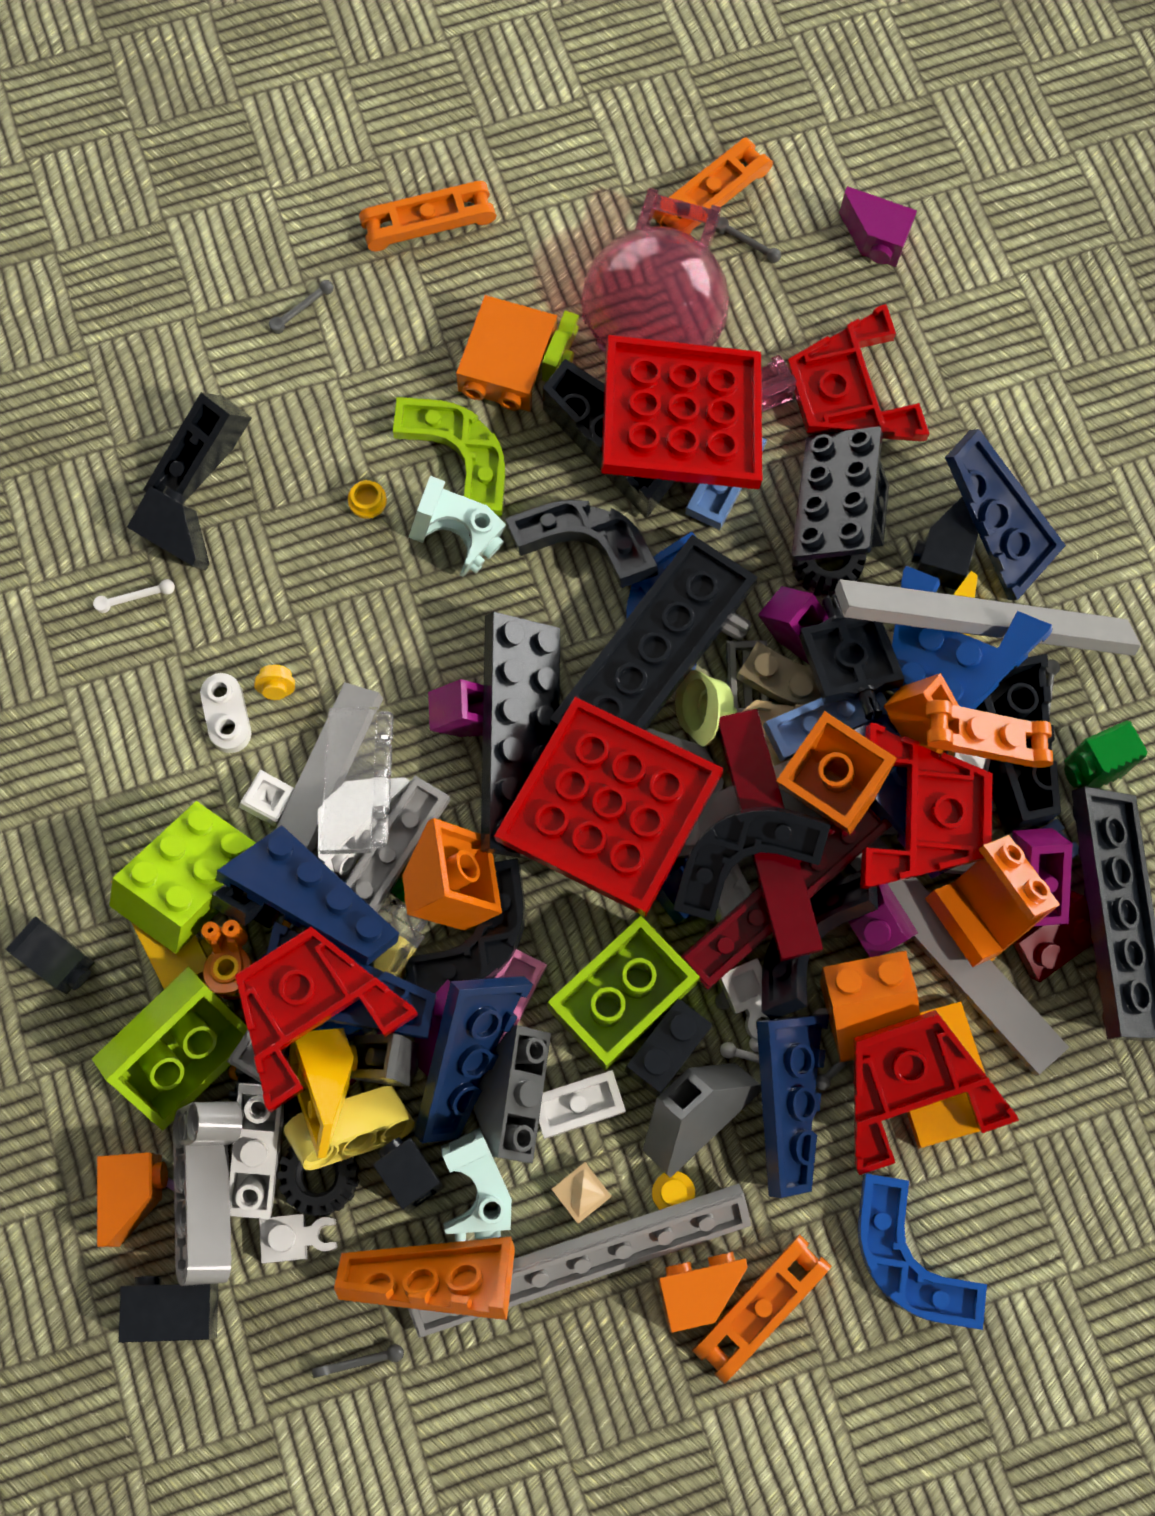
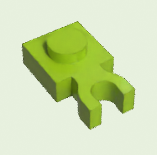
[542,310,579,382]

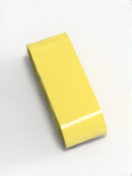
[284,1086,415,1170]

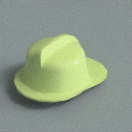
[675,670,737,747]

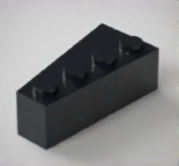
[543,359,675,519]
[975,654,1061,835]

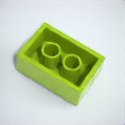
[109,801,256,954]
[547,915,700,1071]
[92,966,248,1131]

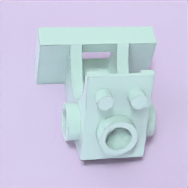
[408,476,506,577]
[441,1128,512,1241]

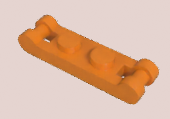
[652,137,773,243]
[359,181,497,252]
[926,700,1053,768]
[692,1234,832,1384]

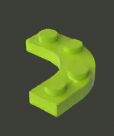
[393,397,505,517]

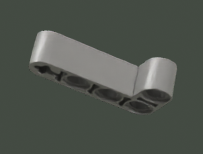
[173,1102,242,1286]

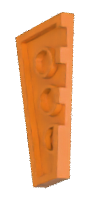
[334,1236,515,1320]

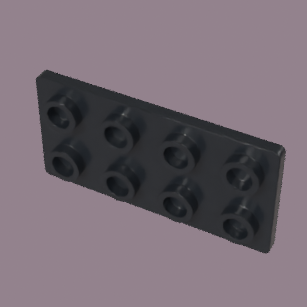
[791,426,889,561]

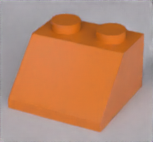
[776,711,897,835]
[402,818,502,931]
[820,950,920,1062]

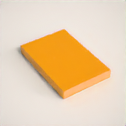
[907,1001,985,1149]

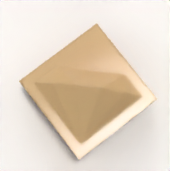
[551,1162,612,1224]

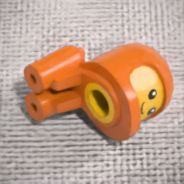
[201,920,253,1000]

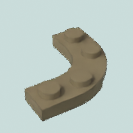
[736,629,893,706]

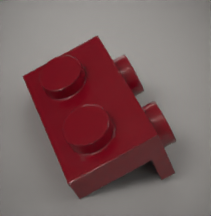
[1012,890,1093,982]

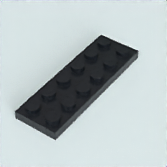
[550,535,758,730]
[480,611,560,860]
[1071,787,1155,1041]

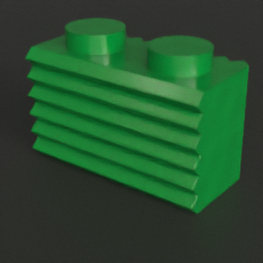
[1064,720,1148,788]

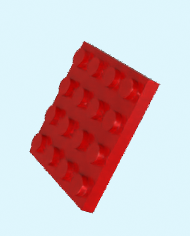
[601,335,763,490]
[494,697,723,917]

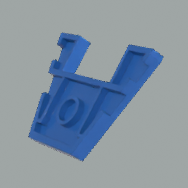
[888,566,1053,710]

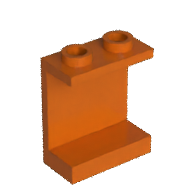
[456,295,557,412]
[925,835,1060,967]

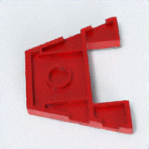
[786,304,930,442]
[861,723,993,889]
[235,927,418,1112]
[854,1010,1019,1175]

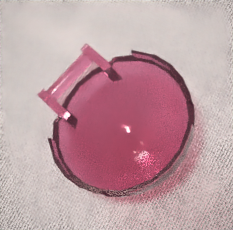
[581,188,729,353]

